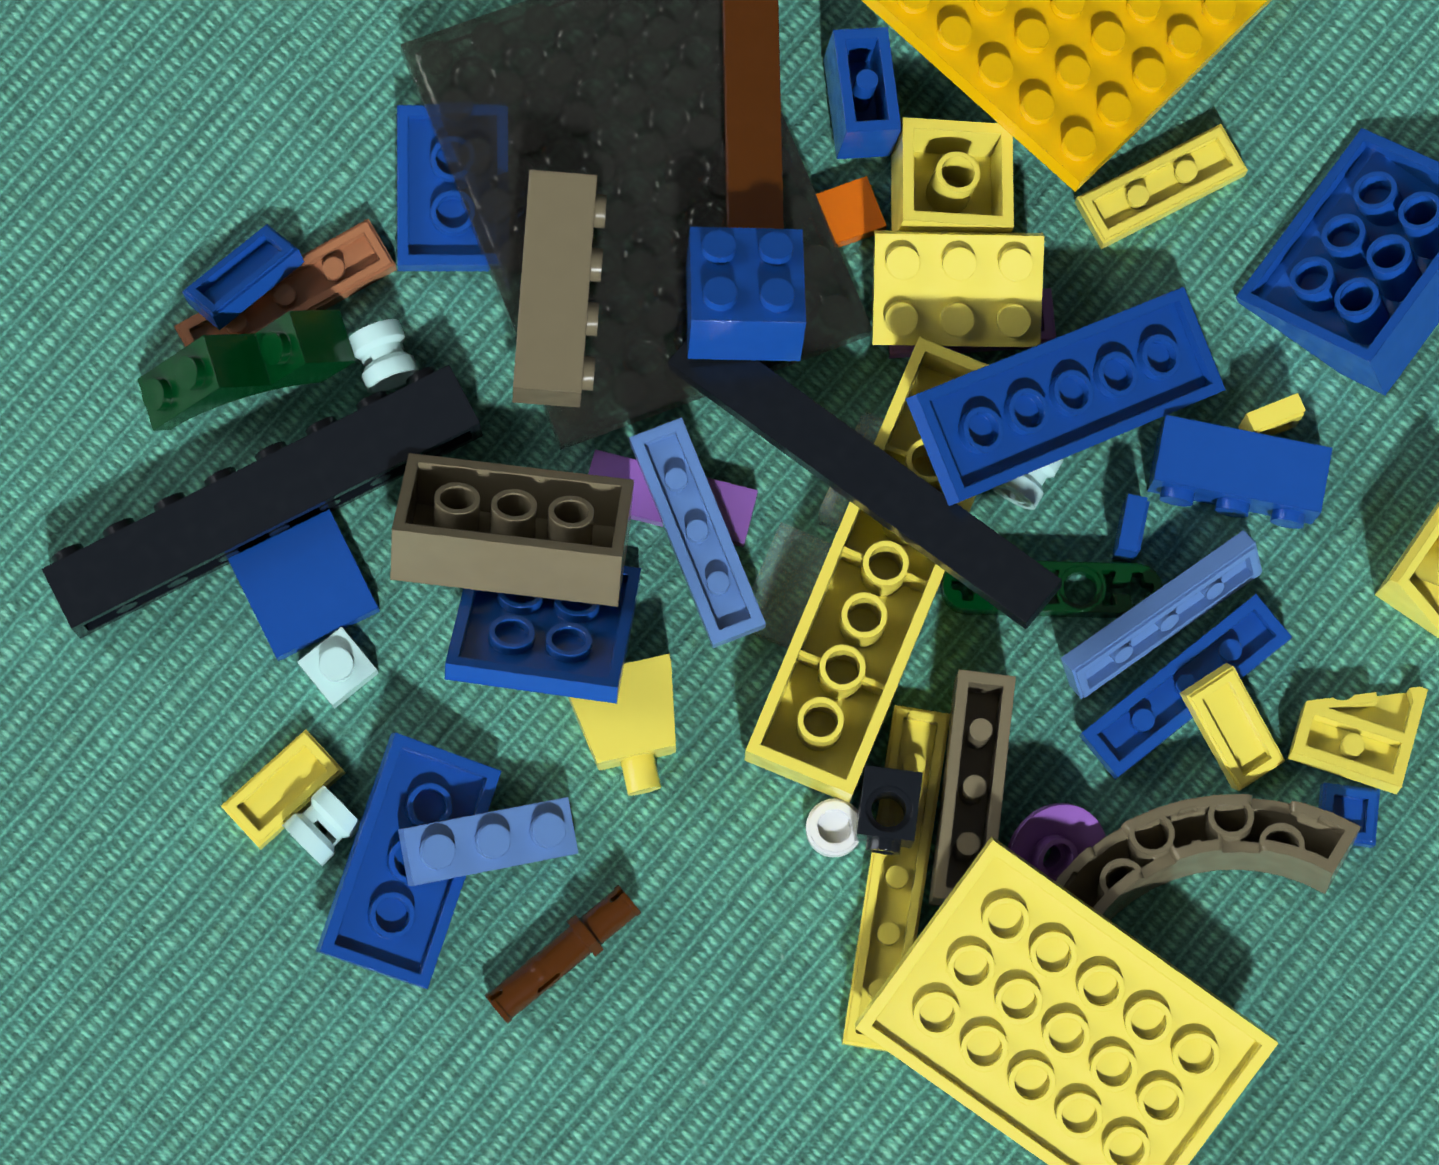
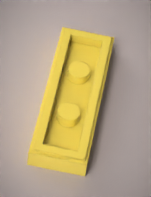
[1075,124,1248,249]

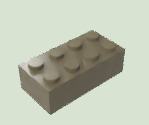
[390,453,634,607]

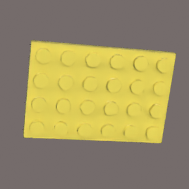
[855,836,1278,1165]

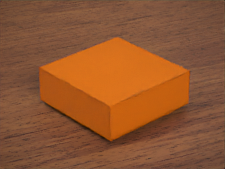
[815,176,887,249]

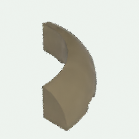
[1055,794,1361,921]

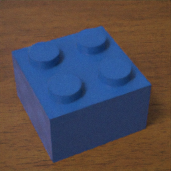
[686,227,806,361]

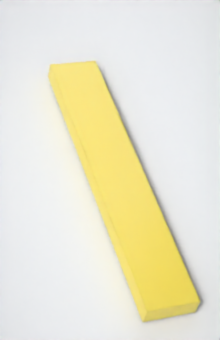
[842,705,951,1052]

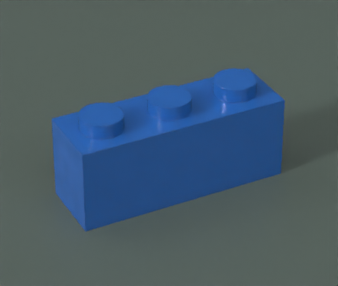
[1147,415,1333,529]

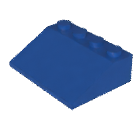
[1236,128,1439,396]

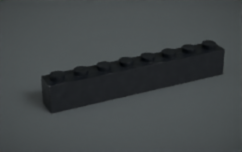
[42,365,483,639]

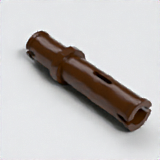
[485,885,641,1024]

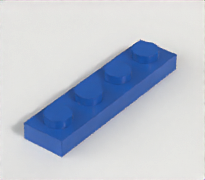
[1079,594,1292,780]

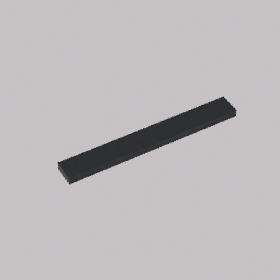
[668,340,1062,629]

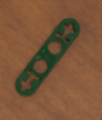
[941,561,1162,618]

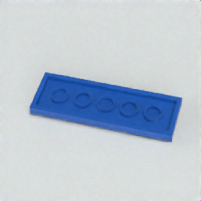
[906,287,1225,506]

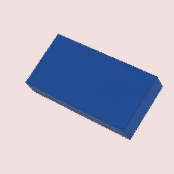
[182,224,305,330]

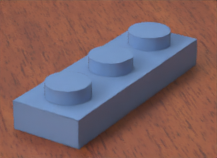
[398,797,578,886]

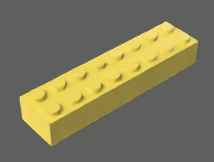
[744,337,988,803]

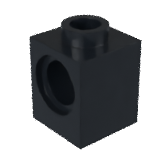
[854,765,923,855]

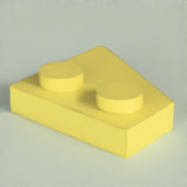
[1287,687,1428,794]

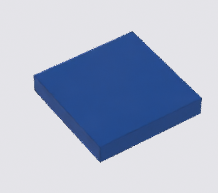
[228,509,380,661]

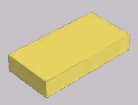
[1179,663,1285,791]
[221,729,345,850]

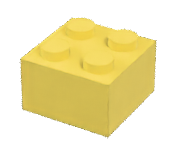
[891,117,1014,232]

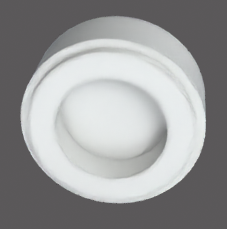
[806,798,860,857]

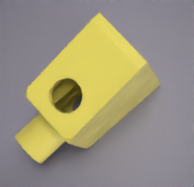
[568,654,676,796]

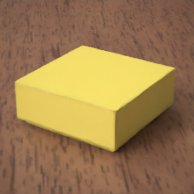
[1238,393,1306,436]

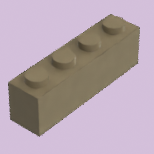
[512,170,607,408]
[929,669,1016,906]

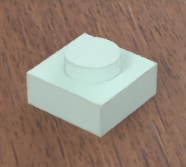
[297,627,379,709]

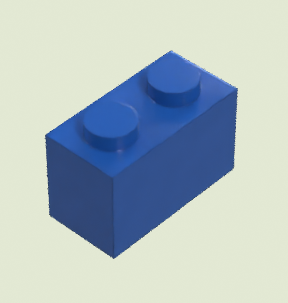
[823,27,901,159]

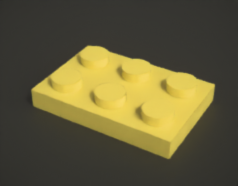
[871,230,1044,347]

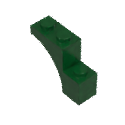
[138,309,356,431]

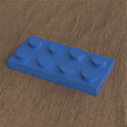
[316,732,502,989]

